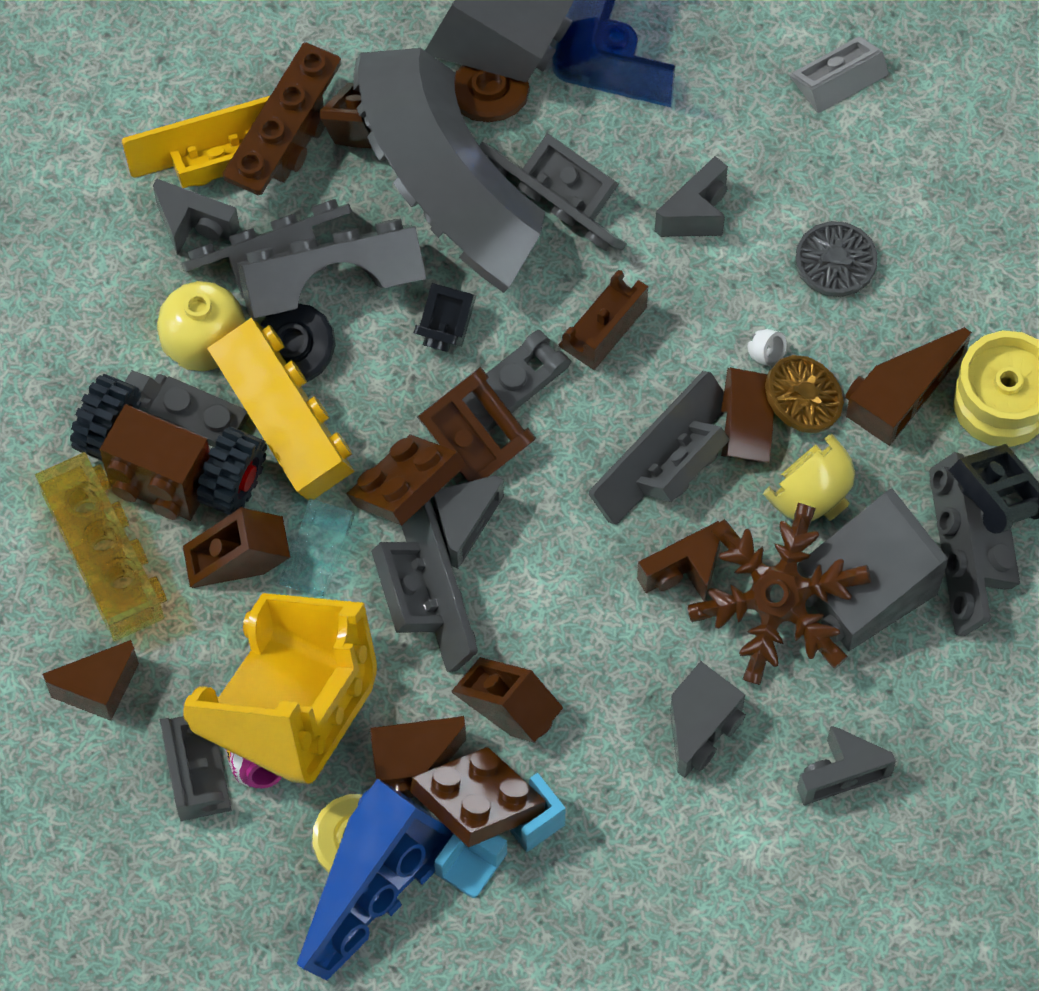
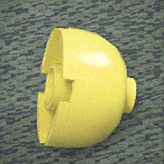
[157,281,246,371]
[763,434,855,522]

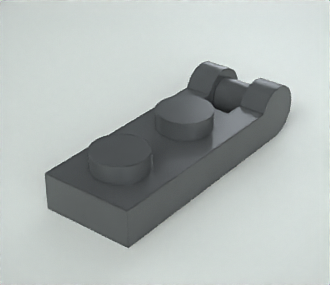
[462,330,571,432]

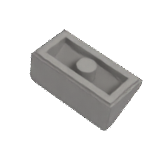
[790,36,888,113]

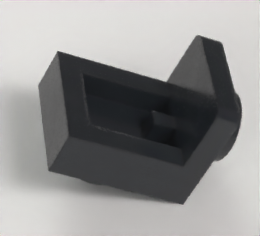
[414,283,477,352]

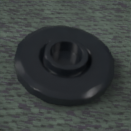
[260,303,336,382]

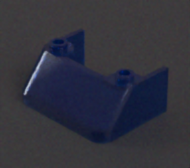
[552,0,676,107]

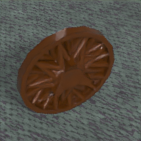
[454,65,530,123]

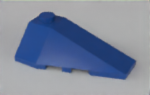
[297,779,454,980]

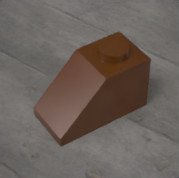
[183,507,291,588]
[451,657,563,743]
[370,716,466,798]

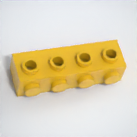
[207,317,355,502]

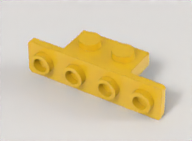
[121,96,270,188]

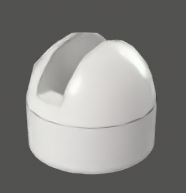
[747,329,787,367]

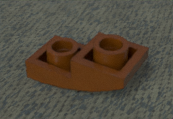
[721,367,774,463]

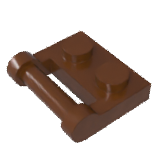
[417,367,536,482]

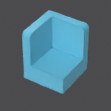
[510,773,566,852]
[435,834,507,898]

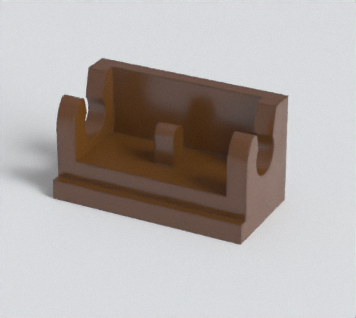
[559,270,648,370]

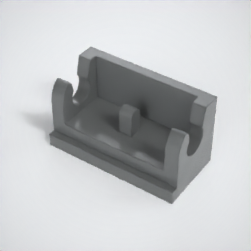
[160,716,232,822]

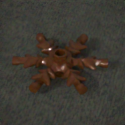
[688,503,871,685]

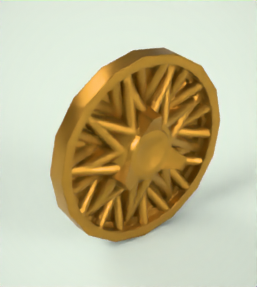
[765,355,844,433]

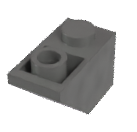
[670,661,746,778]

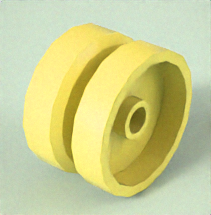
[953,330,1039,447]

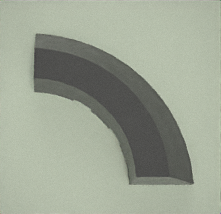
[353,48,545,293]

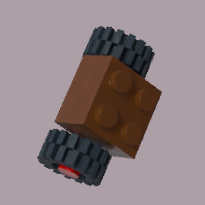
[70,374,267,521]

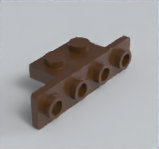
[223,42,341,195]

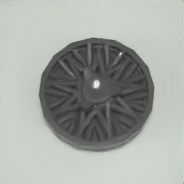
[795,221,878,297]

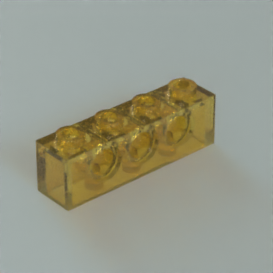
[35,452,167,642]

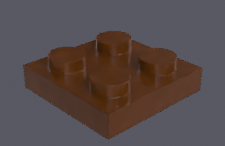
[346,434,466,526]
[410,746,546,848]

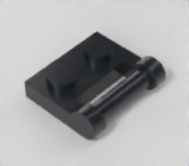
[948,444,1039,534]

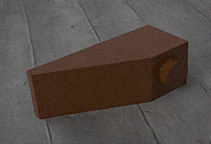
[845,327,972,446]

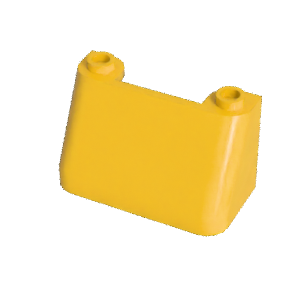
[183,593,377,784]

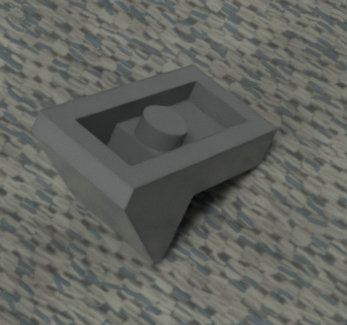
[655,156,728,237]
[153,178,240,255]
[797,726,896,805]

